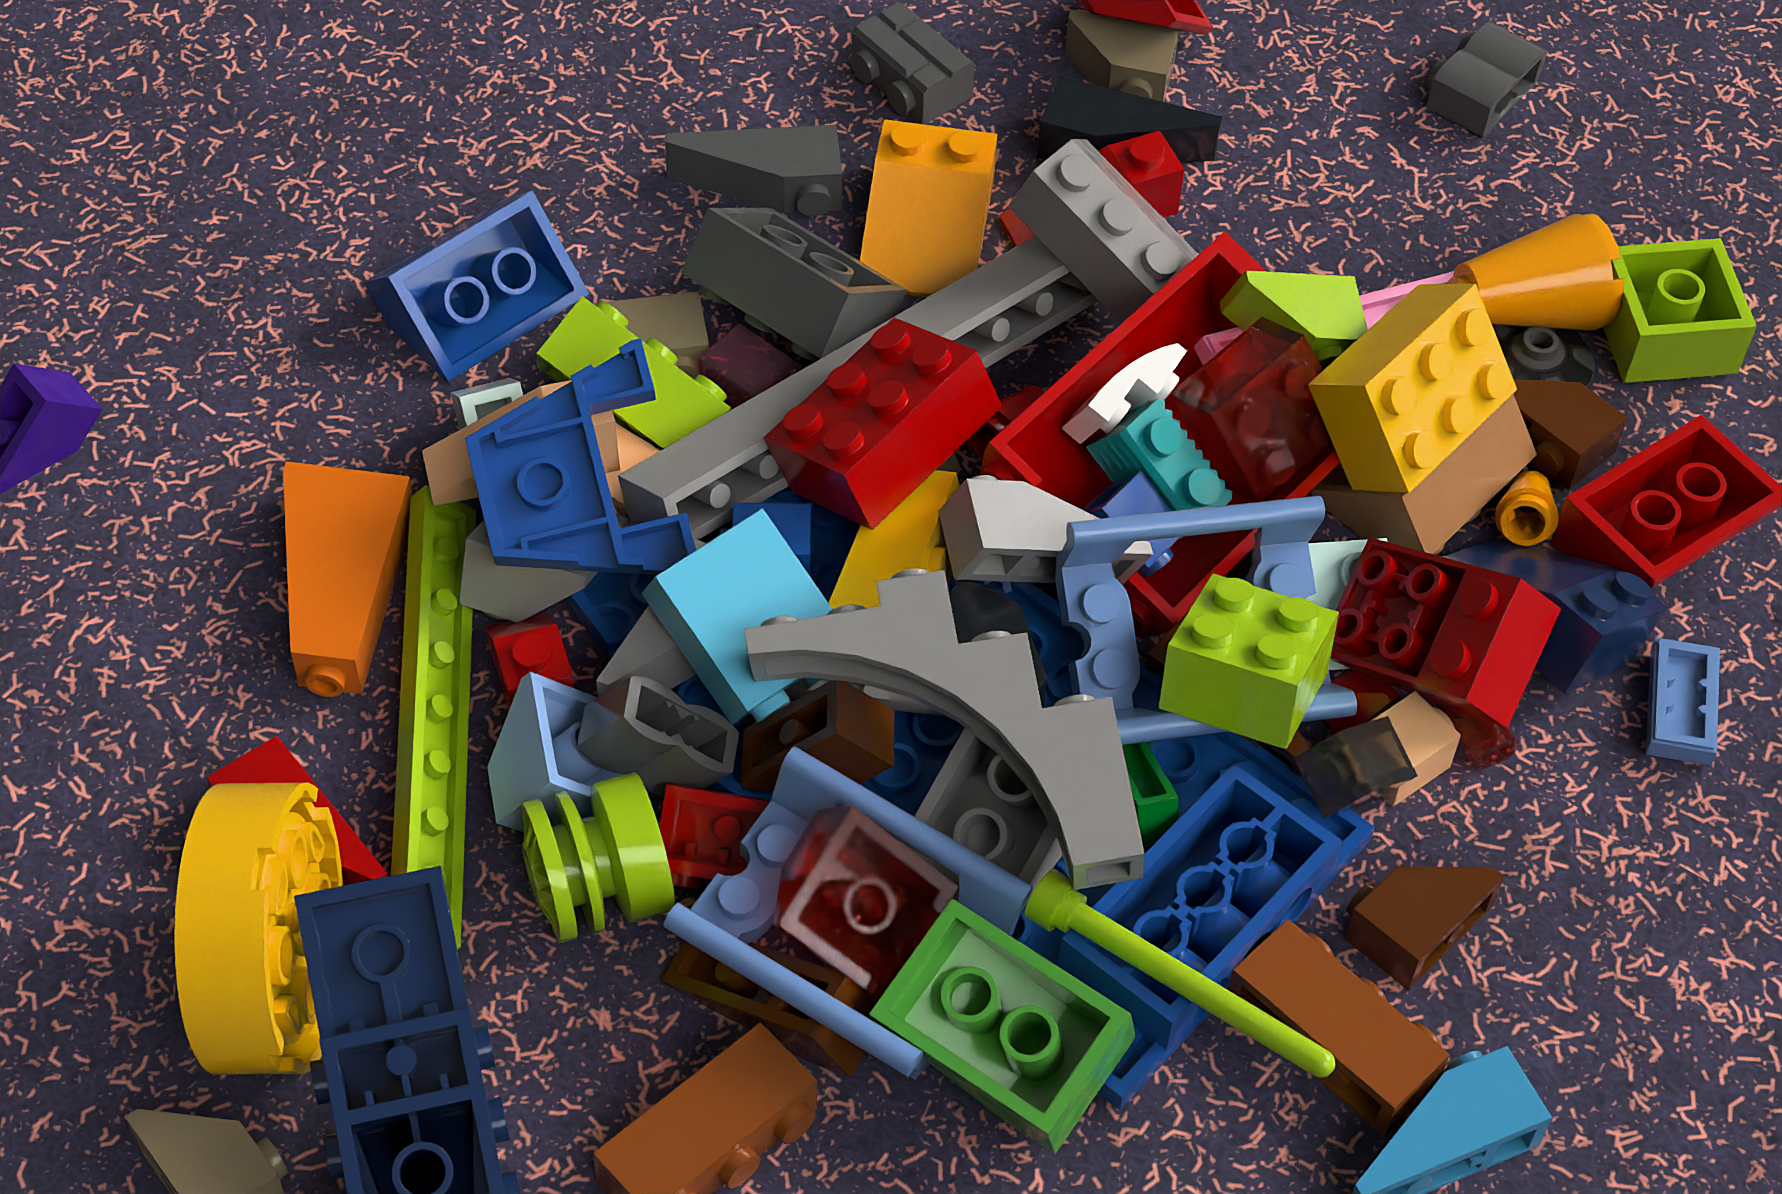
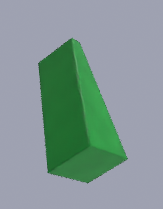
[1122,742,1178,847]

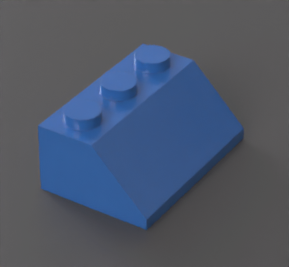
[364,190,589,382]

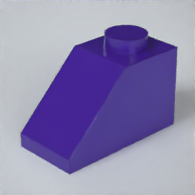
[0,363,103,494]

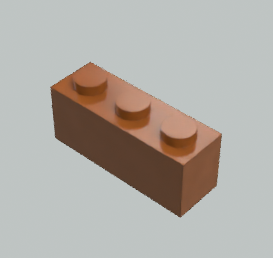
[1228,919,1450,1137]
[593,1022,817,1194]

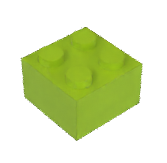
[1603,238,1757,383]
[1159,574,1339,749]

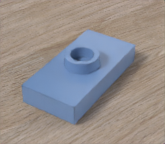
[1645,637,1720,766]

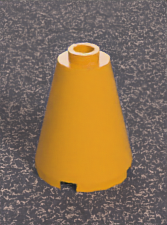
[1447,214,1624,331]

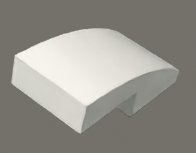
[1061,343,1187,444]

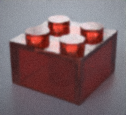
[1170,317,1334,502]

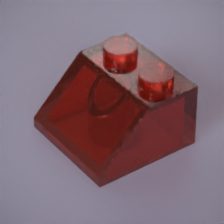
[773,806,958,1002]

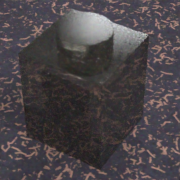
[1294,716,1418,818]

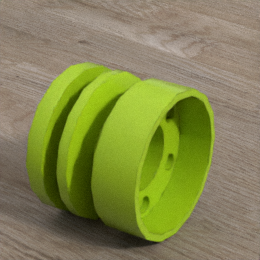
[521,772,675,944]

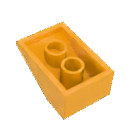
[860,120,997,298]

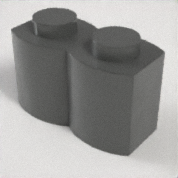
[1426,21,1547,137]
[577,676,739,798]

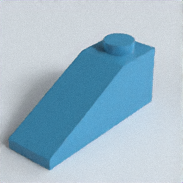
[1352,1046,1552,1194]

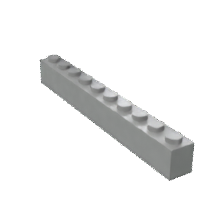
[618,235,1099,540]

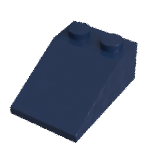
[1444,538,1668,694]

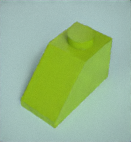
[1219,270,1368,374]

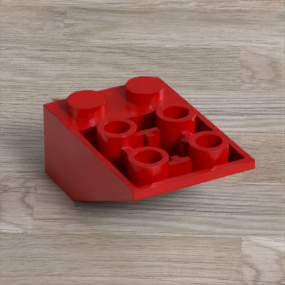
[1330,537,1561,728]

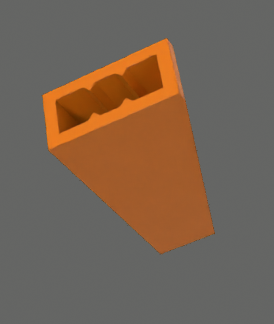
[283,461,413,697]

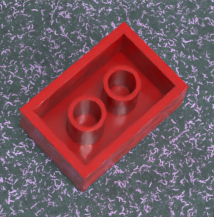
[763,317,1002,530]

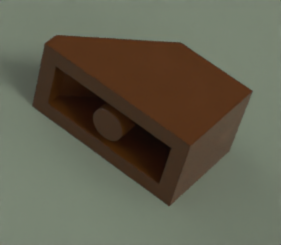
[741,680,894,791]
[1345,866,1504,991]

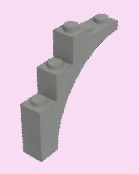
[744,569,1145,890]

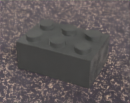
[681,207,907,362]

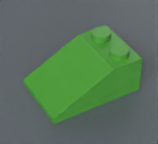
[869,898,1136,1154]

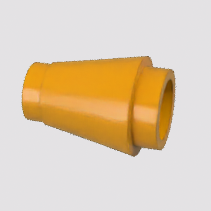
[1495,471,1559,546]

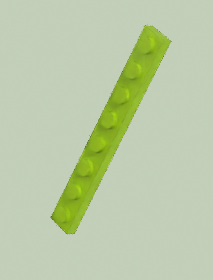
[391,485,476,950]

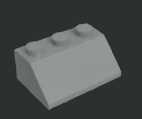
[1008,139,1199,323]

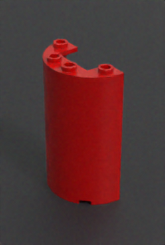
[979,231,1340,638]

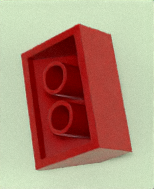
[1551,415,1782,588]

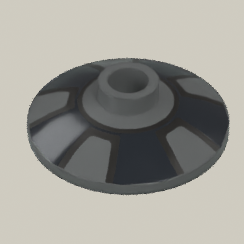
[1492,324,1595,387]

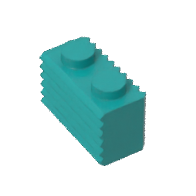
[1086,399,1232,538]

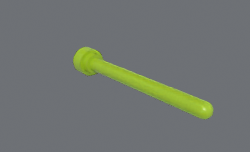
[1024,868,1335,1078]

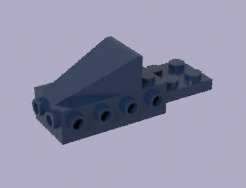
[294,866,520,1194]

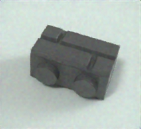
[850,2,975,125]

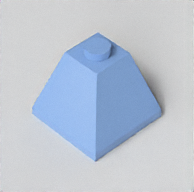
[487,672,625,832]

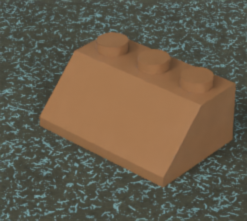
[1311,394,1537,555]

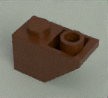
[1513,379,1628,490]

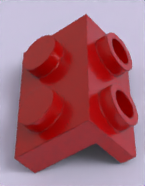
[659,783,771,888]

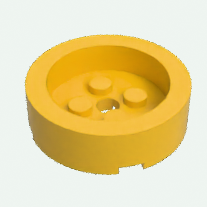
[174,783,343,1075]

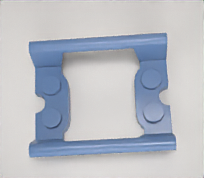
[1055,496,1357,745]
[663,746,1033,1080]

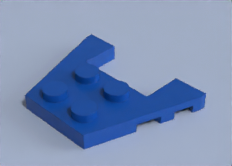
[465,338,696,575]

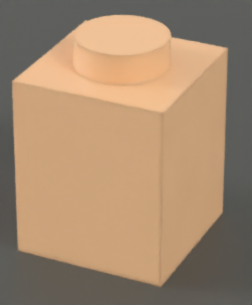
[1348,691,1461,807]

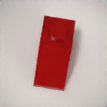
[483,611,574,712]

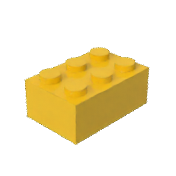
[1308,283,1517,493]

